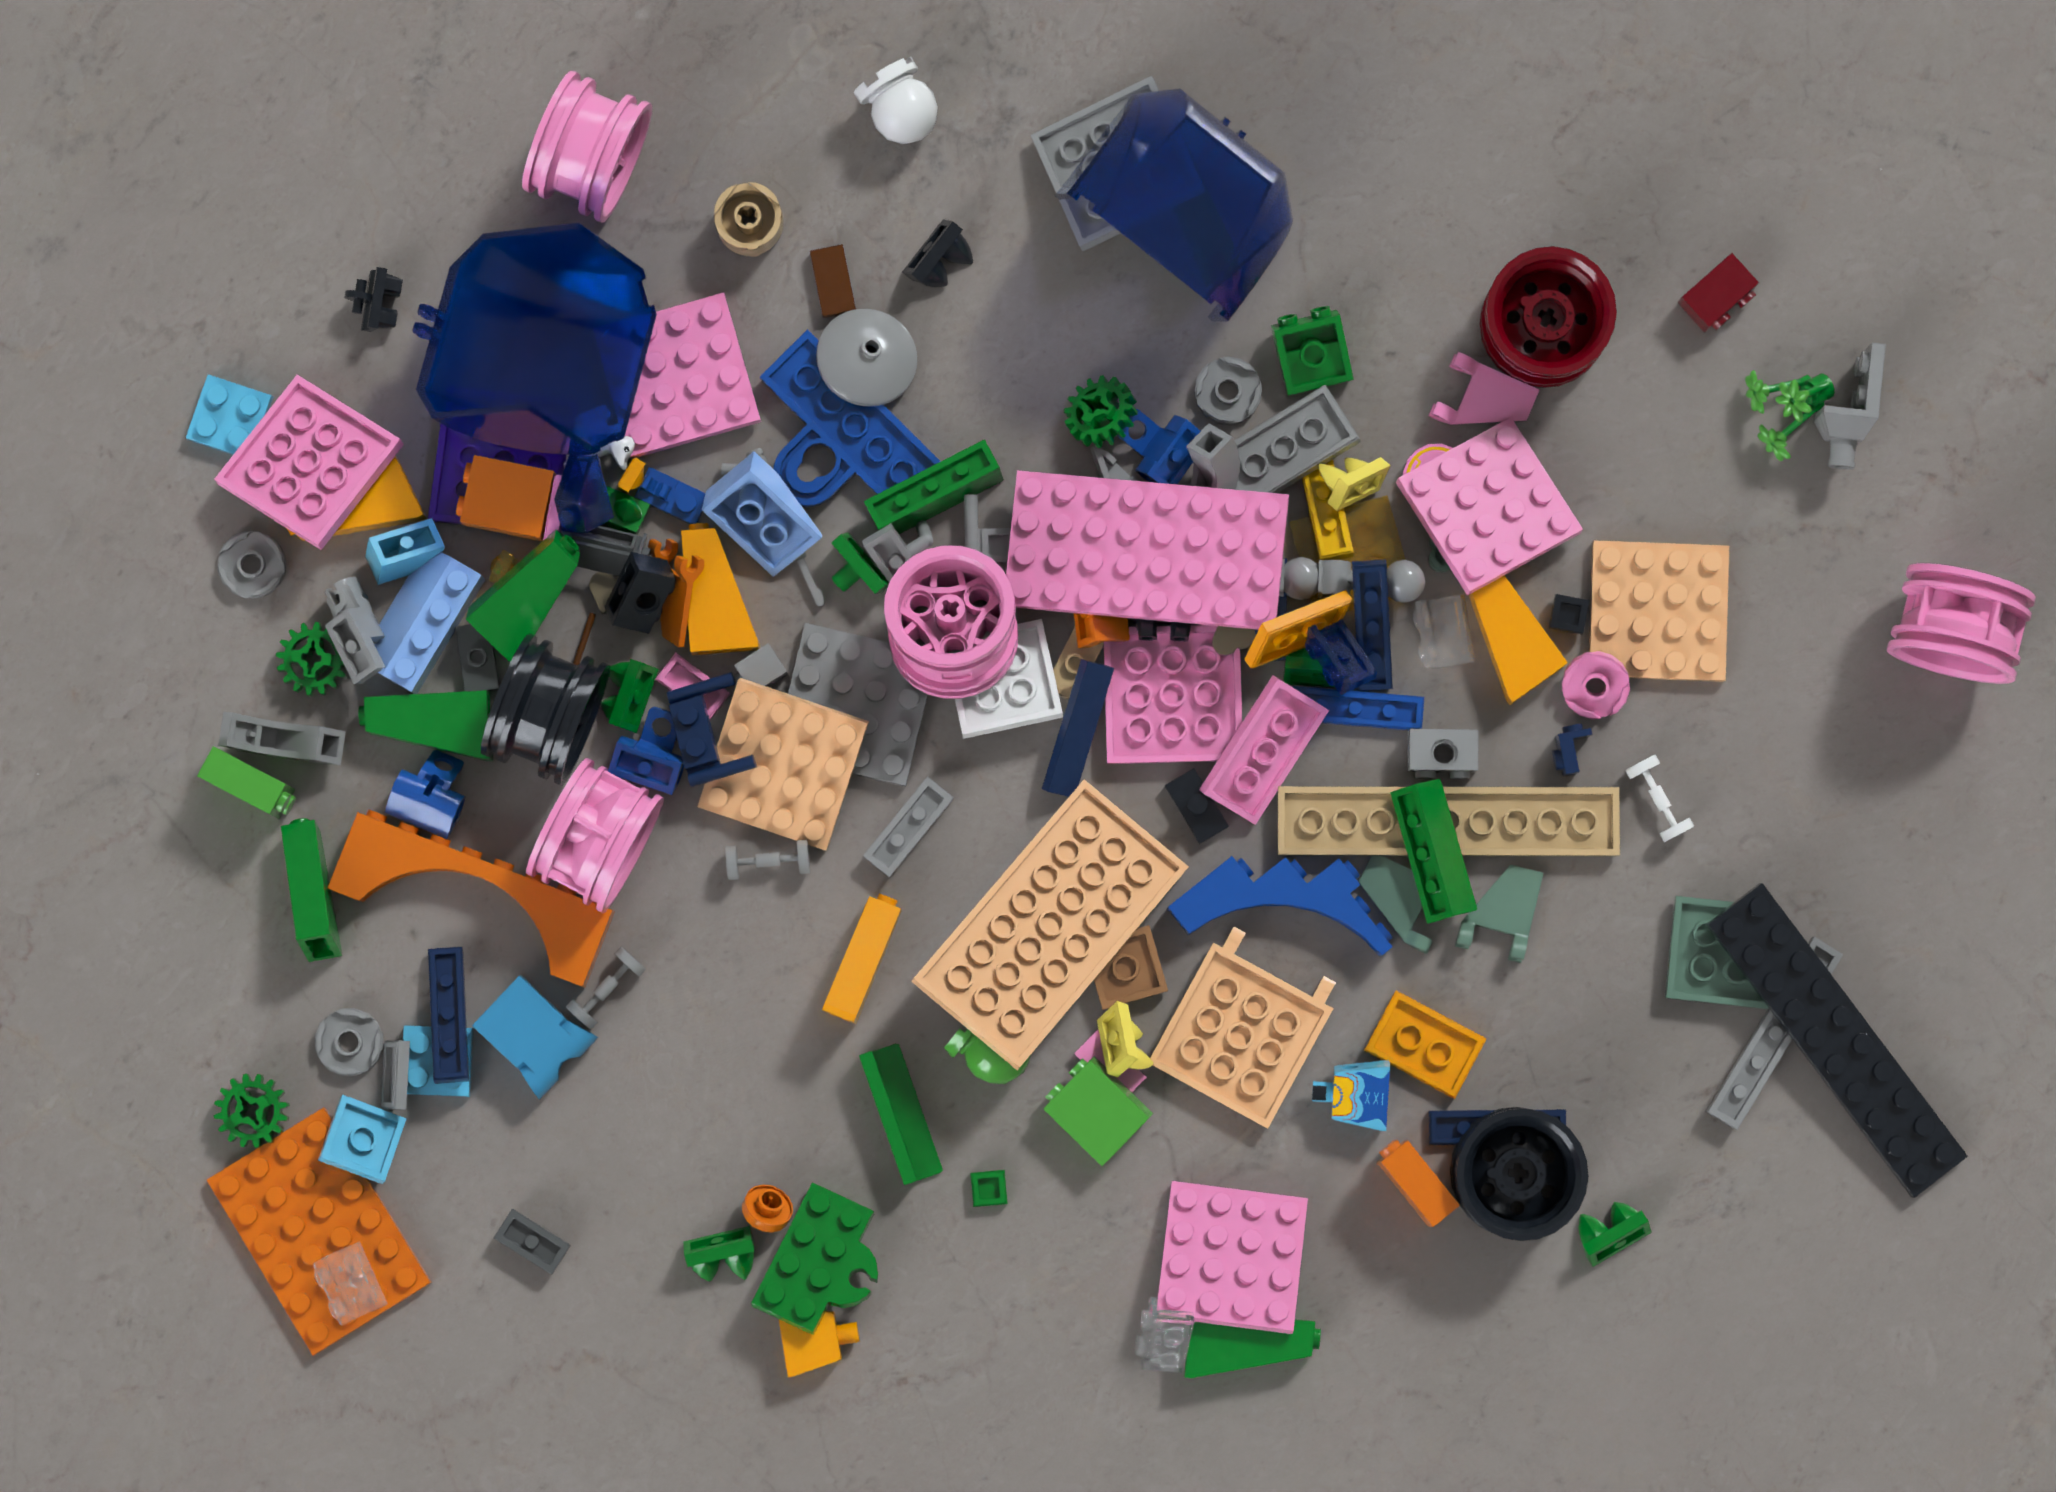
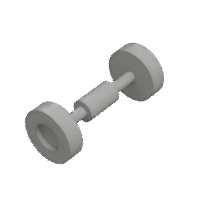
[725,840,810,880]
[566,946,646,1030]

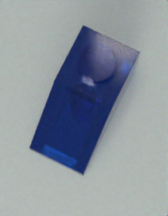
[554,453,614,533]

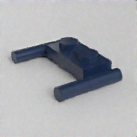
[667,672,757,787]

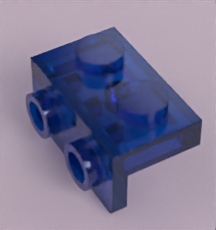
[1305,619,1377,695]

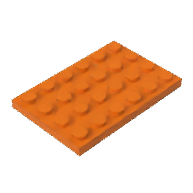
[207,1107,432,1356]

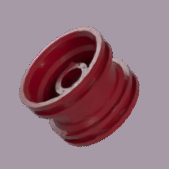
[1479,246,1617,388]

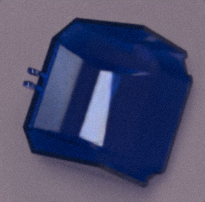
[1055,88,1293,322]
[412,222,657,455]

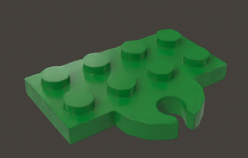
[751,1182,878,1335]

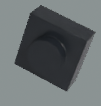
[1549,594,1589,635]

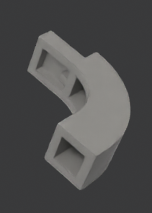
[1186,423,1240,490]
[218,712,346,765]

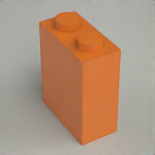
[456,455,556,541]
[1377,1140,1460,1227]

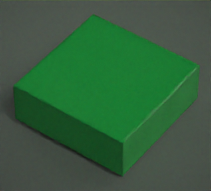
[970,1170,1008,1207]

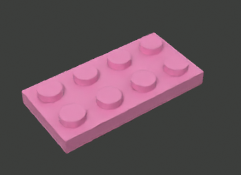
[1199,675,1329,825]

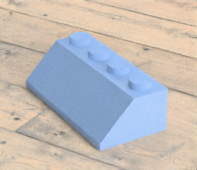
[375,552,486,694]

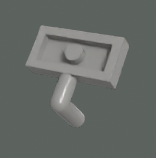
[862,520,933,582]

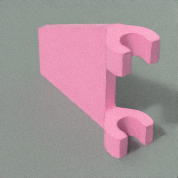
[1428,352,1539,425]

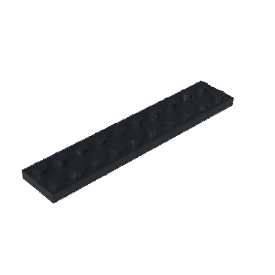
[1706,883,1968,1198]

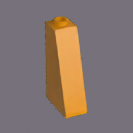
[286,456,427,541]
[681,523,760,656]
[1469,575,1568,705]
[822,893,902,1024]

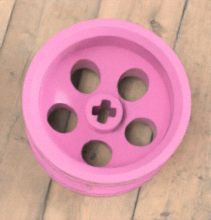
[1887,563,2036,684]
[526,758,664,913]

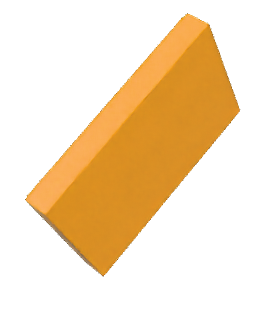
[1244,590,1352,669]
[1363,990,1486,1099]

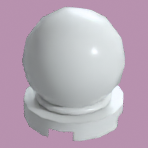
[854,57,938,144]

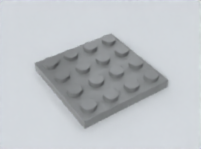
[1031,76,1205,251]
[788,623,928,787]

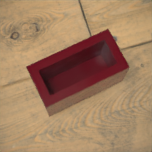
[1678,253,1759,333]

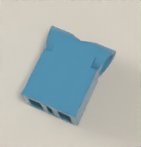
[472,976,599,1100]

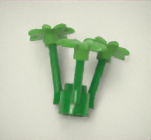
[1745,370,1835,461]

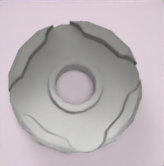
[1194,356,1262,425]
[218,531,286,599]
[315,1008,384,1076]

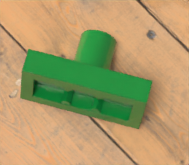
[831,532,889,594]

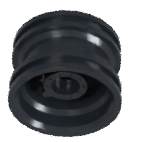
[481,633,610,786]
[1450,1107,1589,1241]

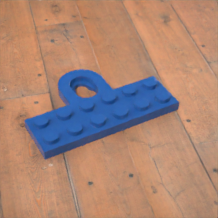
[760,329,941,507]

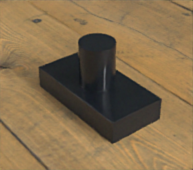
[1165,768,1229,845]

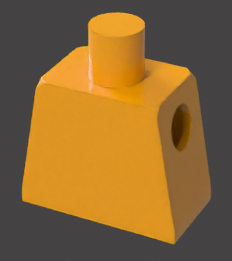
[779,1311,860,1377]

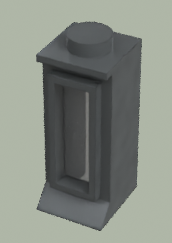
[561,512,651,576]

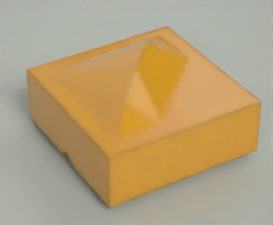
[617,457,646,494]

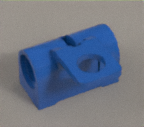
[1117,408,1201,484]
[608,707,684,795]
[384,750,466,839]

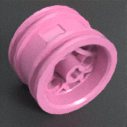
[884,546,1018,699]

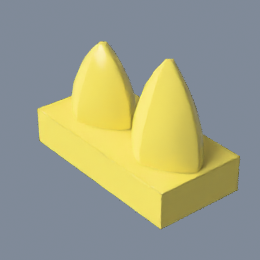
[1318,457,1391,511]
[1097,1001,1153,1077]

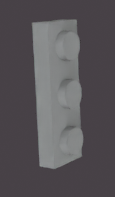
[863,776,954,878]

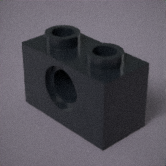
[604,552,676,634]

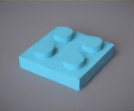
[186,374,274,455]
[403,1025,473,1097]
[318,1095,407,1184]

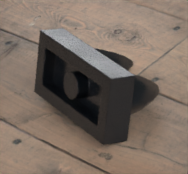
[902,219,973,287]

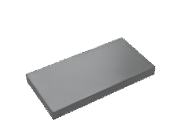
[1234,385,1361,493]

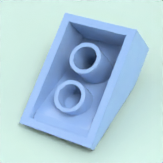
[702,451,822,577]

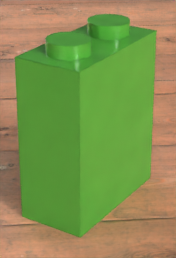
[197,746,296,819]
[1043,1056,1153,1166]

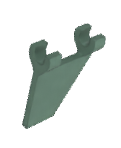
[1359,856,1433,954]
[1455,864,1544,963]

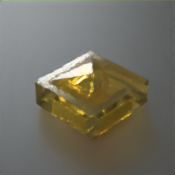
[488,550,517,585]

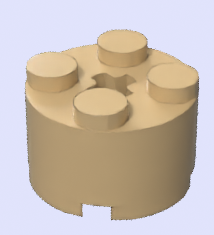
[714,182,783,257]

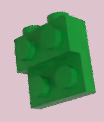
[1271,306,1354,395]

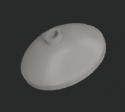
[816,309,917,406]

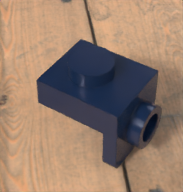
[1552,724,1593,777]

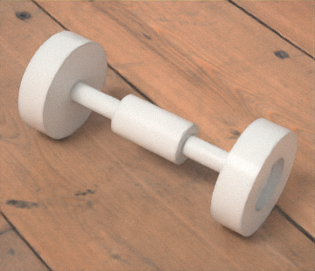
[1625,754,1694,842]

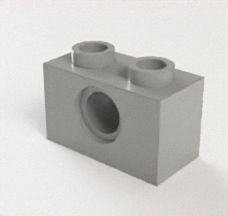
[1407,729,1478,779]

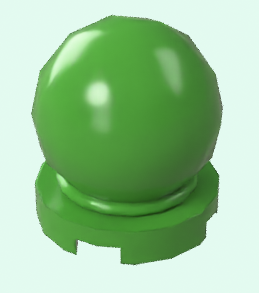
[944,1028,1031,1084]

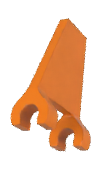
[648,539,704,647]

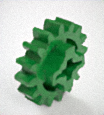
[1064,375,1138,448]
[276,622,347,697]
[214,1074,290,1148]

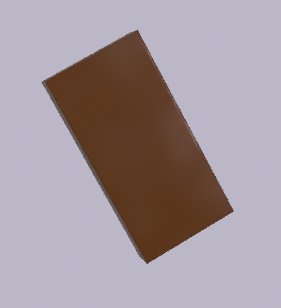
[810,244,856,318]

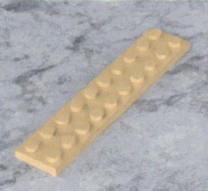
[1277,786,1620,856]

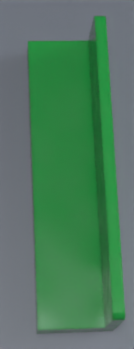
[864,439,1004,534]
[1390,779,1477,924]
[859,1043,943,1185]

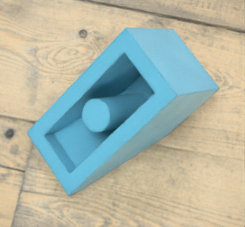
[365,518,445,585]

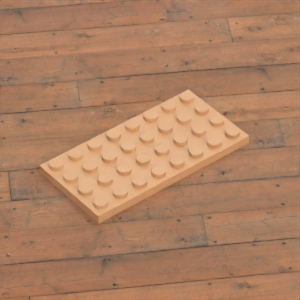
[911,779,1189,1071]

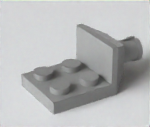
[1814,343,1886,470]

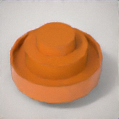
[742,1184,793,1233]

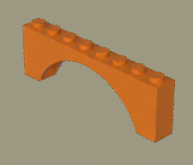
[327,809,615,988]

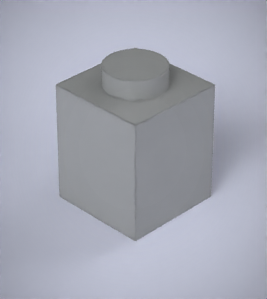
[734,643,788,687]

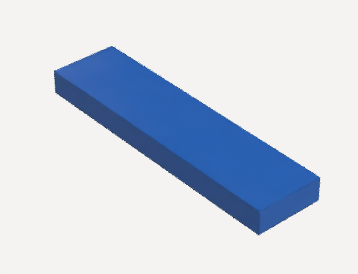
[1292,686,1424,731]

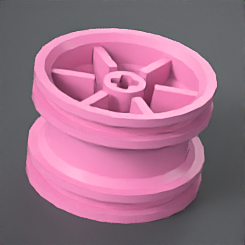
[522,71,652,223]

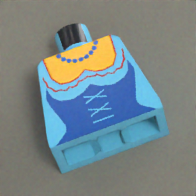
[1312,1060,1390,1131]

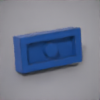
[634,467,705,524]

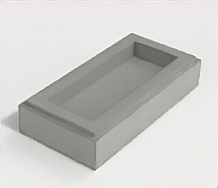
[381,1040,410,1110]

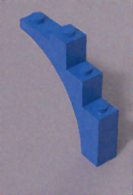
[1167,856,1393,957]

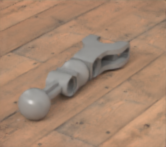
[1279,557,1426,603]

